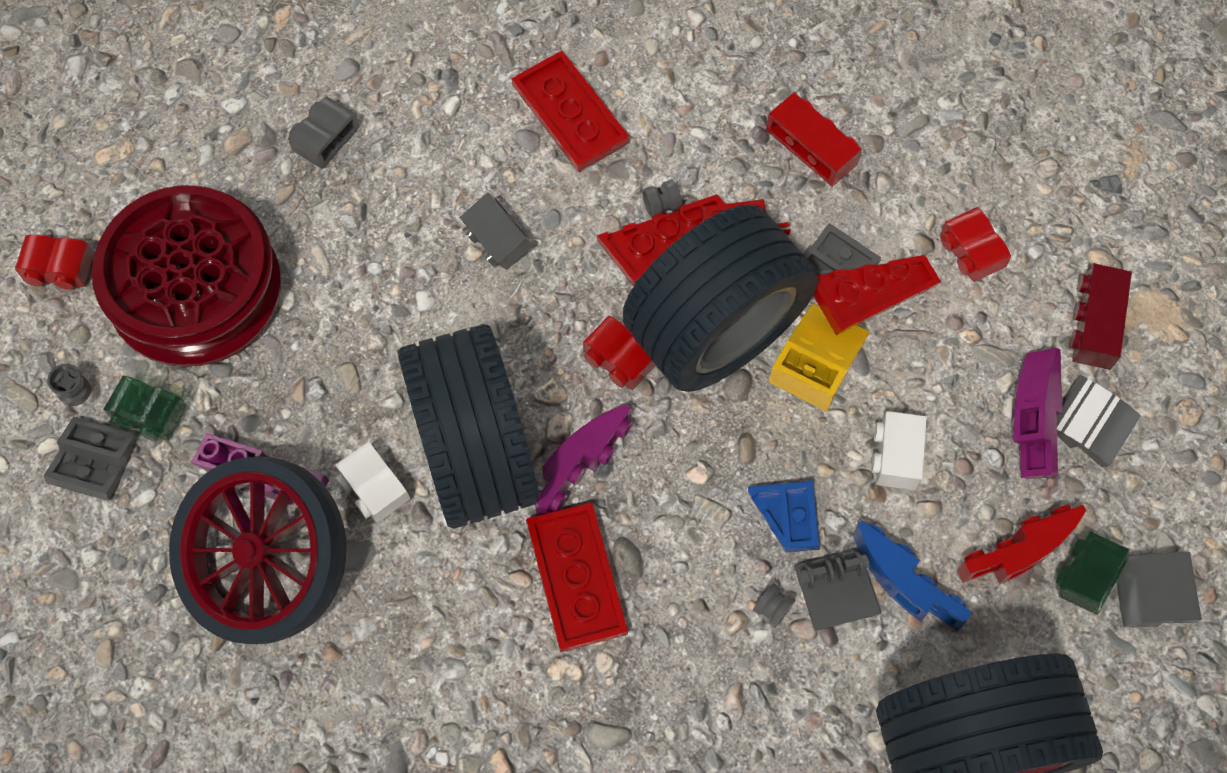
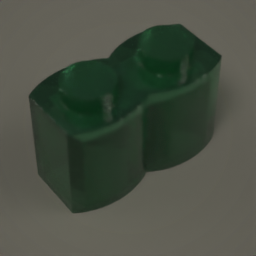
[103,375,188,442]
[1056,531,1130,615]

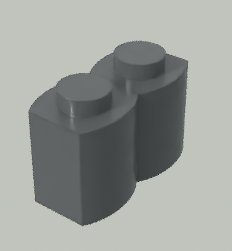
[288,96,359,168]

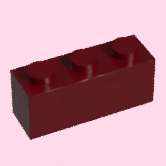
[1069,263,1132,370]

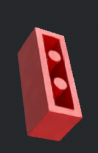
[766,92,862,187]

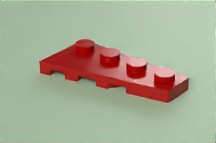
[597,194,725,287]
[813,255,941,335]

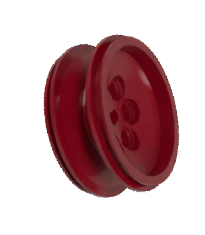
[92,185,281,367]

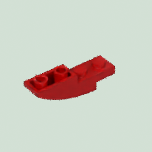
[957,505,1086,585]

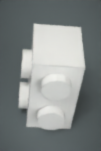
[871,411,927,490]

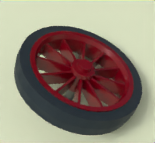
[169,456,347,644]

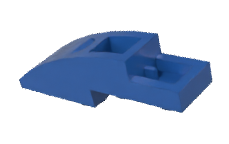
[853,521,972,631]

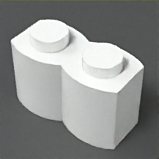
[335,441,410,523]

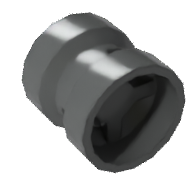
[642,179,683,218]
[47,363,91,406]

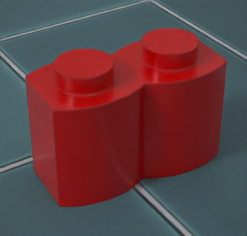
[941,207,1011,282]
[15,234,95,290]
[583,315,656,390]

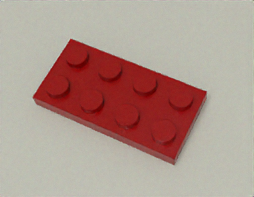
[511,50,629,172]
[526,502,628,653]

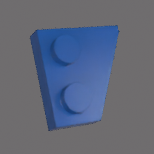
[748,481,820,553]

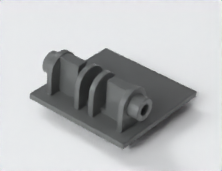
[794,549,881,631]

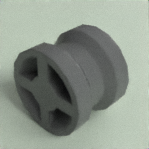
[753,583,796,628]

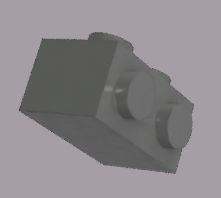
[459,192,535,270]

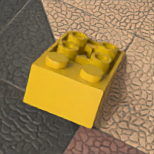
[769,303,870,412]

